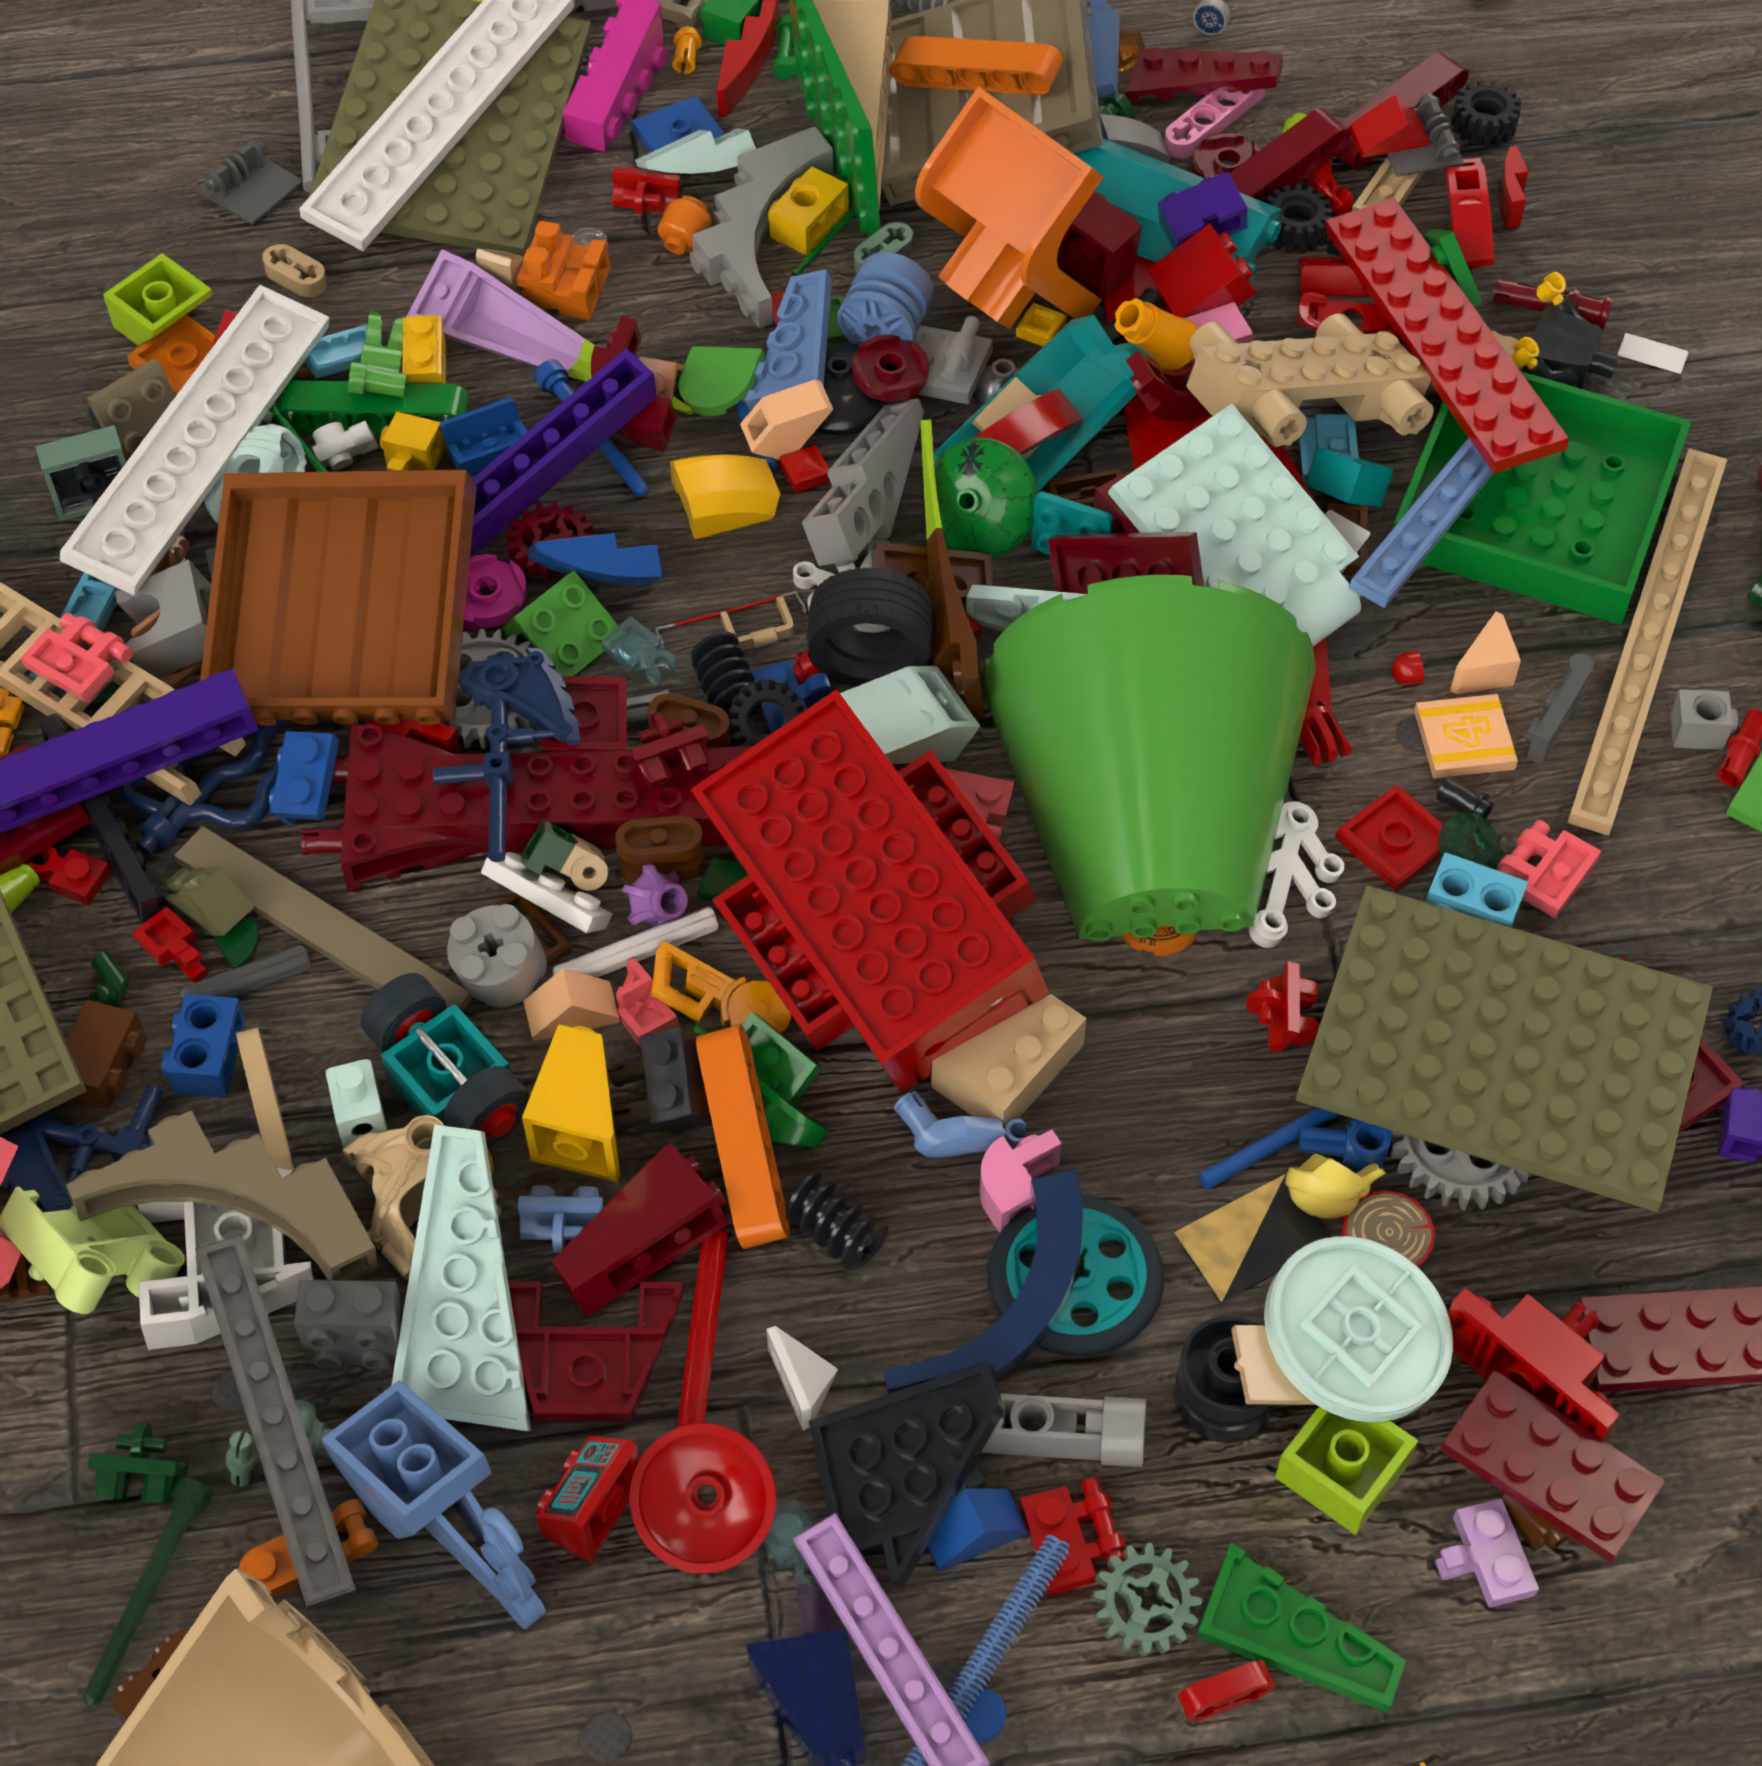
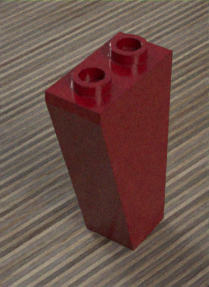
[551,1143,728,1317]

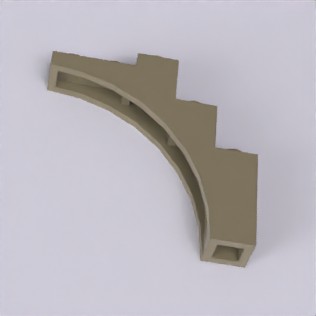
[65,1110,378,1281]

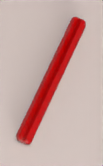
[677,1229,728,1428]

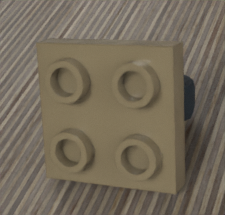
[86,359,176,462]

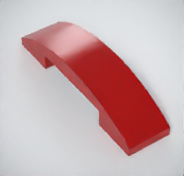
[972,389,1084,456]

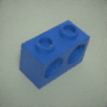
[162,994,246,1098]

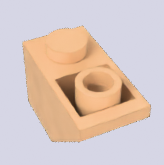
[740,379,833,460]

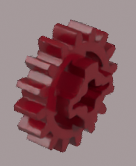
[506,501,594,581]

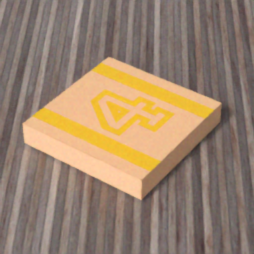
[1414,694,1518,779]

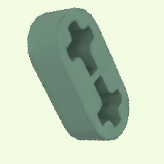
[854,222,913,274]

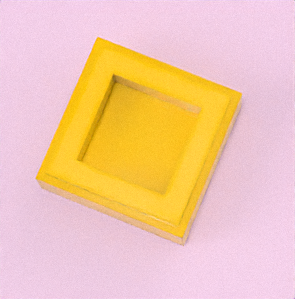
[1016,303,1067,347]

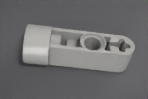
[981,1394,1146,1468]

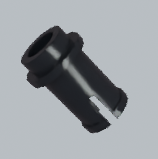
[1436,776,1494,824]

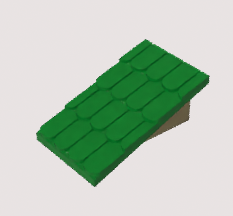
[789,0,893,238]

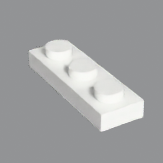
[481,852,612,933]

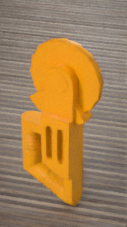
[651,942,792,1033]

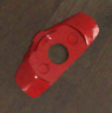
[1296,292,1399,338]

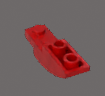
[1444,158,1494,269]

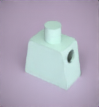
[325,1059,388,1168]

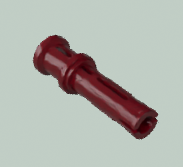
[1493,278,1613,331]

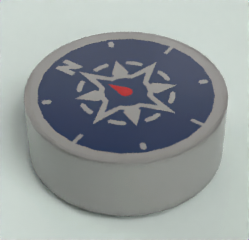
[1193,0,1230,36]

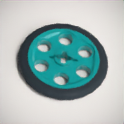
[988,1195,1165,1356]

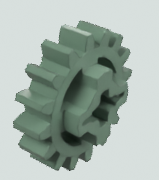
[1091,1543,1202,1656]

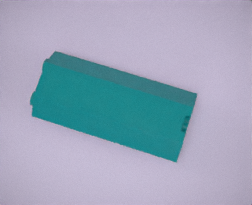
[1073,138,1281,283]
[934,314,1150,508]

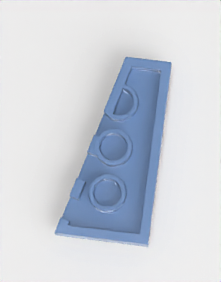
[744,269,832,411]

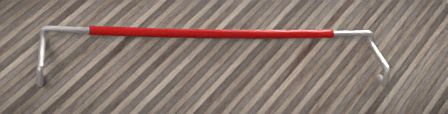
[656,591,806,650]

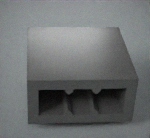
[294,1280,404,1370]

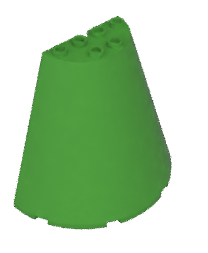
[982,575,1316,941]

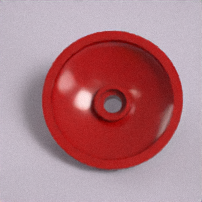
[629,1423,777,1574]

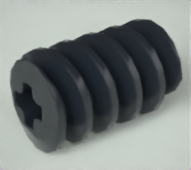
[691,631,758,722]
[786,1170,889,1270]

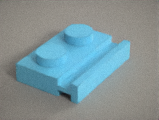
[1297,414,1359,483]

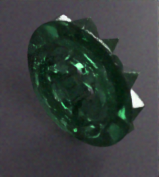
[1438,811,1505,870]

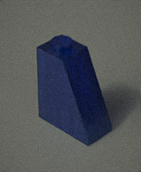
[747,1629,865,1766]

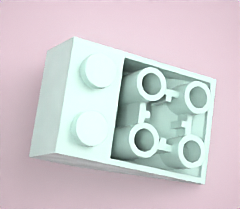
[840,666,980,764]

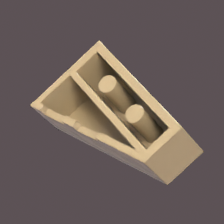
[931,994,1087,1128]

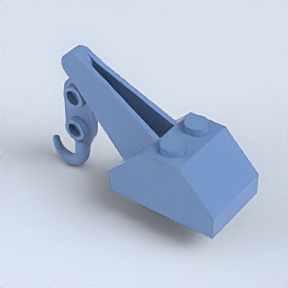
[321,1380,546,1629]

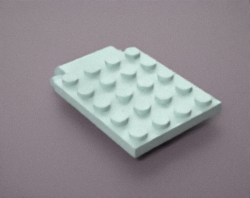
[1108,404,1362,646]

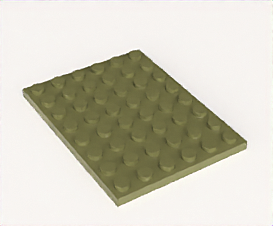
[308,0,591,256]
[1296,885,1713,1212]

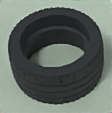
[807,567,933,686]

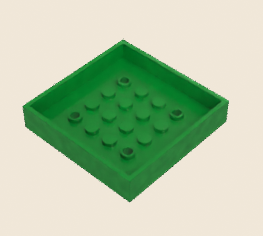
[1392,371,1692,625]

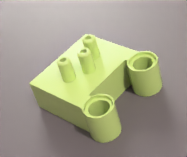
[0,1187,185,1314]

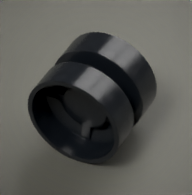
[1174,1316,1274,1443]

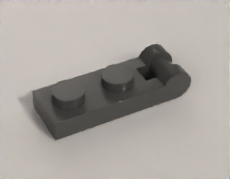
[1525,653,1594,766]

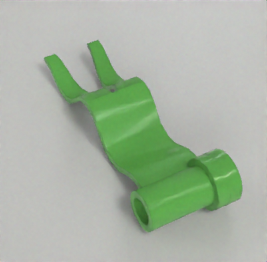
[347,311,407,398]

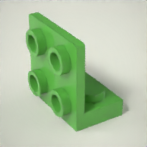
[500,570,624,676]

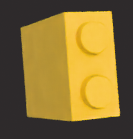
[522,1024,620,1183]

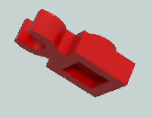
[27,846,112,906]

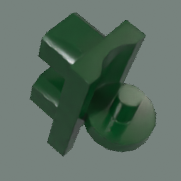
[87,1422,189,1504]

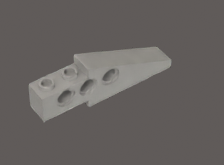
[802,398,924,567]

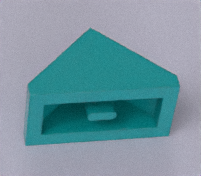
[1305,446,1394,507]

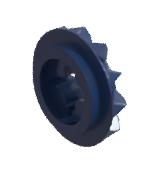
[1723,986,1762,1055]

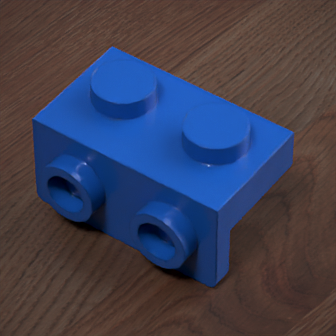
[440,397,528,475]
[269,731,340,825]

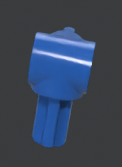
[1299,1119,1391,1173]

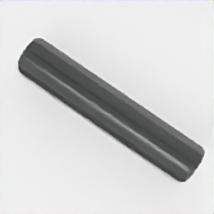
[181,945,311,1001]

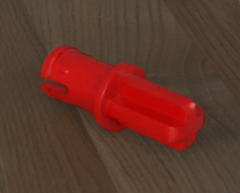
[1716,709,1762,787]

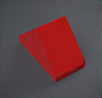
[1348,94,1431,158]

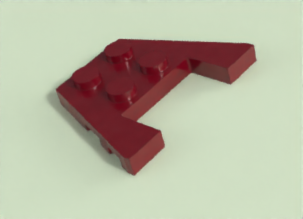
[508,1281,683,1421]

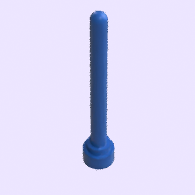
[534,359,649,497]

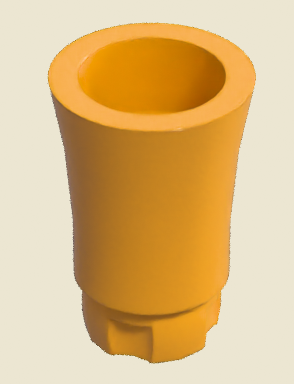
[1115,298,1198,370]

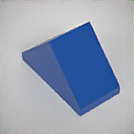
[927,1489,1029,1572]

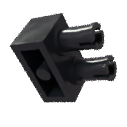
[607,1026,712,1134]

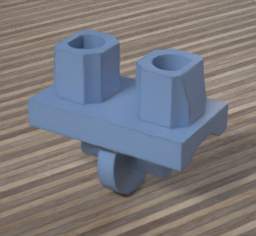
[518,1185,604,1254]

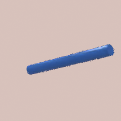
[1198,1108,1340,1190]

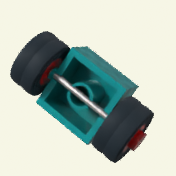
[360,973,530,1148]

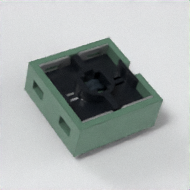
[35,425,126,521]

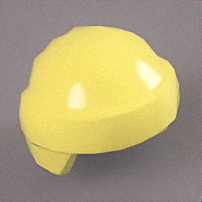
[1285,1153,1386,1219]

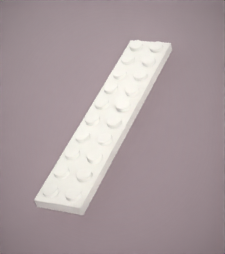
[299,0,574,251]
[60,285,330,596]

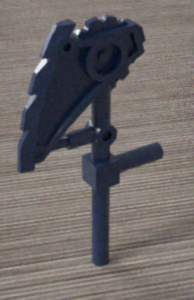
[433,647,581,862]
[0,1085,164,1212]

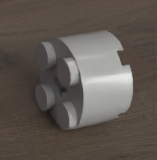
[447,904,547,1008]

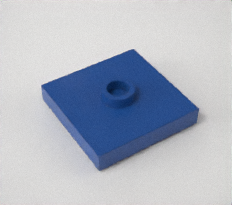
[631,96,725,153]

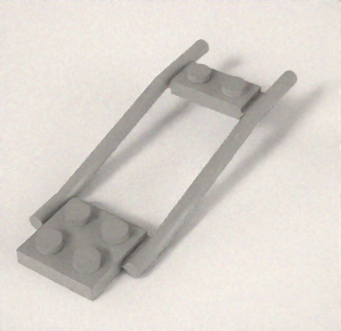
[291,0,375,192]

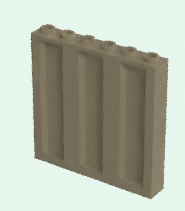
[881,0,1103,206]

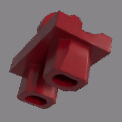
[628,712,709,789]

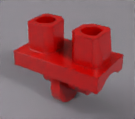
[612,167,680,215]
[1246,961,1318,1053]

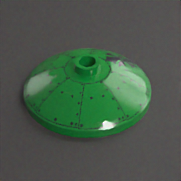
[924,438,1038,559]

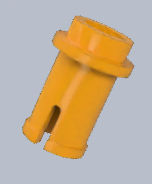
[672,26,702,74]

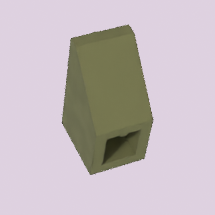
[162,867,254,936]

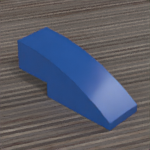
[527,533,662,586]

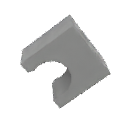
[115,559,211,679]

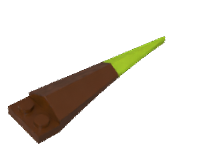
[920,419,985,719]

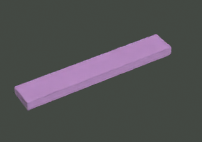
[793,1513,990,1766]

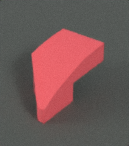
[616,958,679,1049]

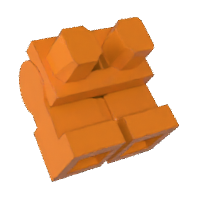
[516,221,611,320]

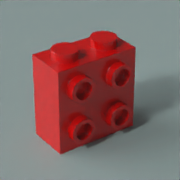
[1148,223,1257,318]

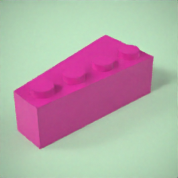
[562,0,667,152]

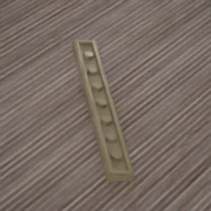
[174,826,473,1012]

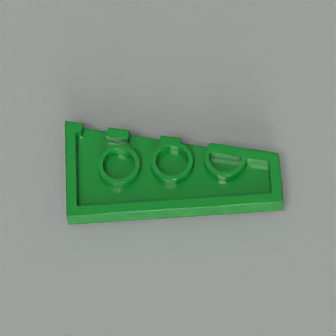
[1197,1542,1406,1713]

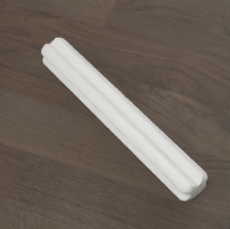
[553,907,718,978]

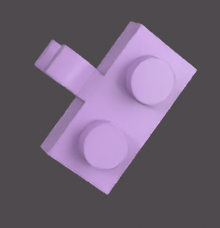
[1435,1498,1539,1608]

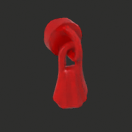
[1304,161,1355,217]

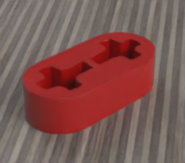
[1178,1660,1276,1722]

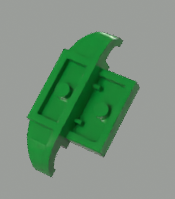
[691,1012,829,1148]

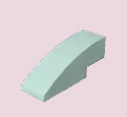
[635,128,756,174]

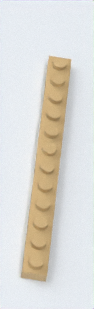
[1567,448,1727,836]

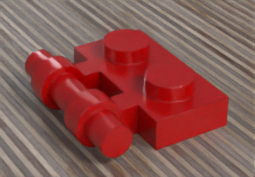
[1019,1477,1127,1596]

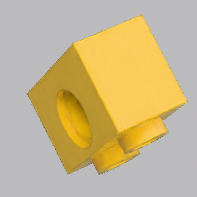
[767,166,849,256]

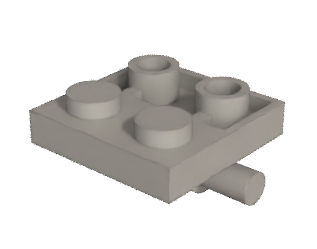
[913,316,993,405]

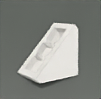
[766,1326,838,1430]

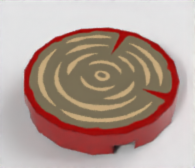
[1341,1190,1435,1268]

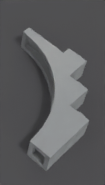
[689,126,833,329]

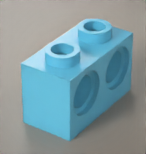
[1426,852,1528,928]

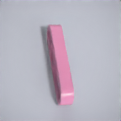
[1164,87,1266,159]

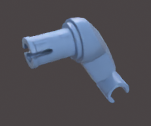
[894,1091,1027,1158]

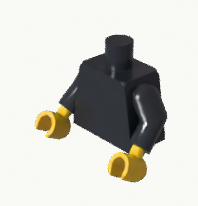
[1512,272,1619,389]

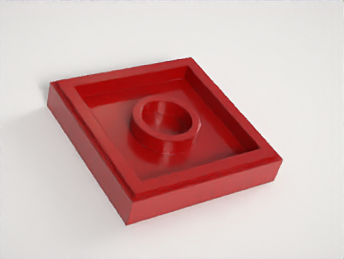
[1335,784,1458,892]

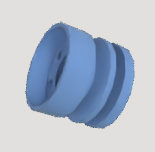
[837,252,934,345]

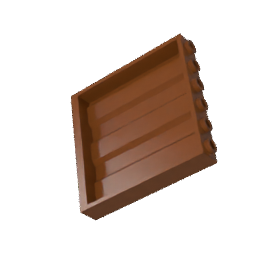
[200,470,476,725]

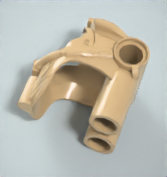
[343,1115,501,1280]

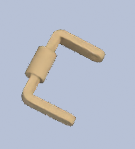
[720,596,794,650]

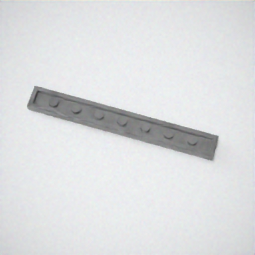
[195,1234,356,1611]

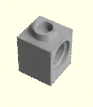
[1670,689,1738,750]

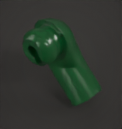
[89,952,129,1007]

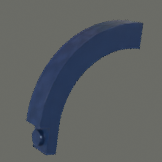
[883,1168,1083,1394]

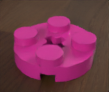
[464,554,528,632]

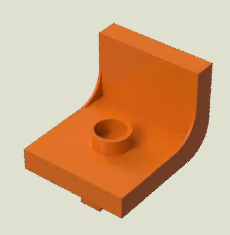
[915,86,1104,329]

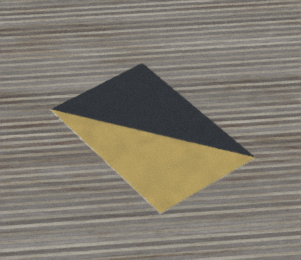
[1174,1174,1331,1302]

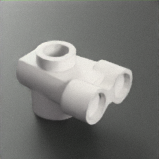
[312,421,379,470]

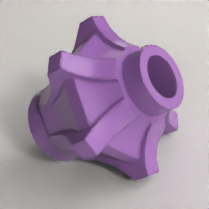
[622,864,688,928]

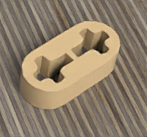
[262,244,328,298]

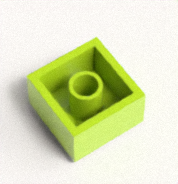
[1275,1407,1418,1535]

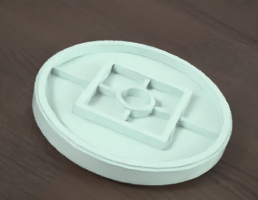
[1264,1236,1453,1422]

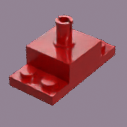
[1448,1288,1620,1442]

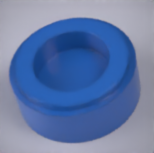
[961,1688,1006,1743]

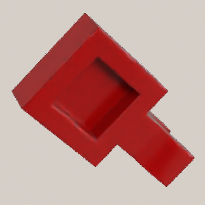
[132,907,208,983]

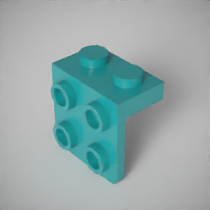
[1031,492,1113,555]

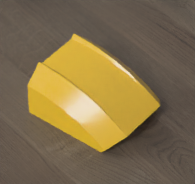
[670,455,780,539]

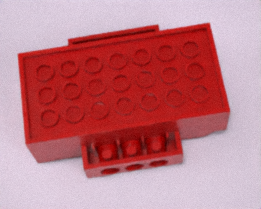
[690,689,1050,1095]

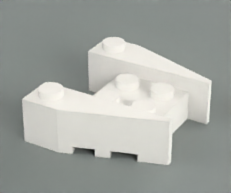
[138,1168,314,1350]

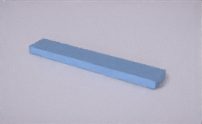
[1349,438,1493,608]

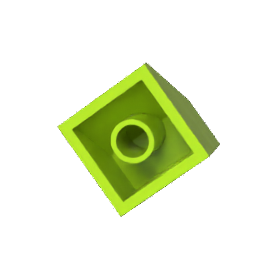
[103,253,213,345]

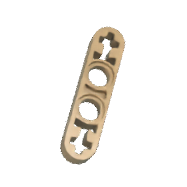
[236,1027,295,1170]

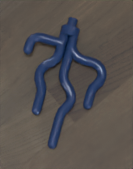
[120,720,287,856]

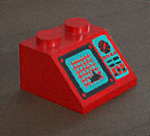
[536,1436,639,1563]

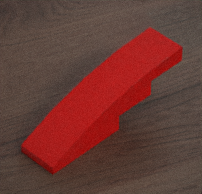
[717,0,779,118]

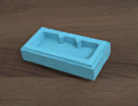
[304,325,382,379]

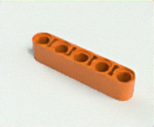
[889,36,1064,95]
[696,1024,790,1249]

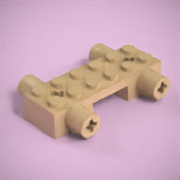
[1186,313,1434,447]

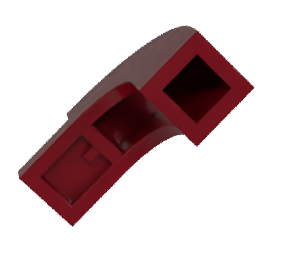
[591,316,677,452]
[1126,350,1210,421]

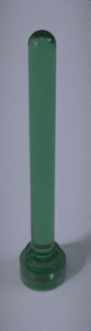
[83,1477,214,1707]

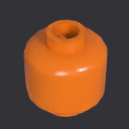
[658,196,712,255]

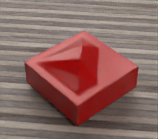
[780,445,830,493]

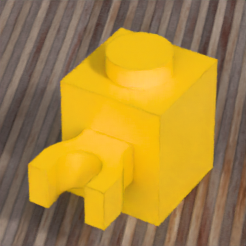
[380,412,445,471]

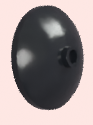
[816,343,896,435]

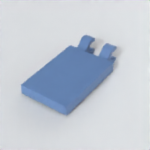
[1089,0,1120,98]

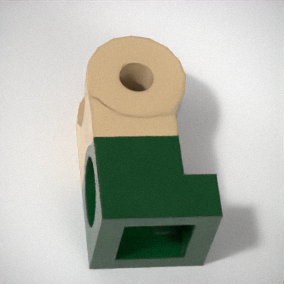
[521,819,608,891]

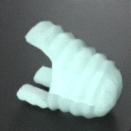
[204,424,306,524]

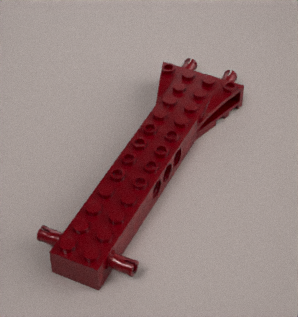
[301,723,753,893]

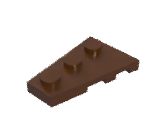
[871,542,994,603]

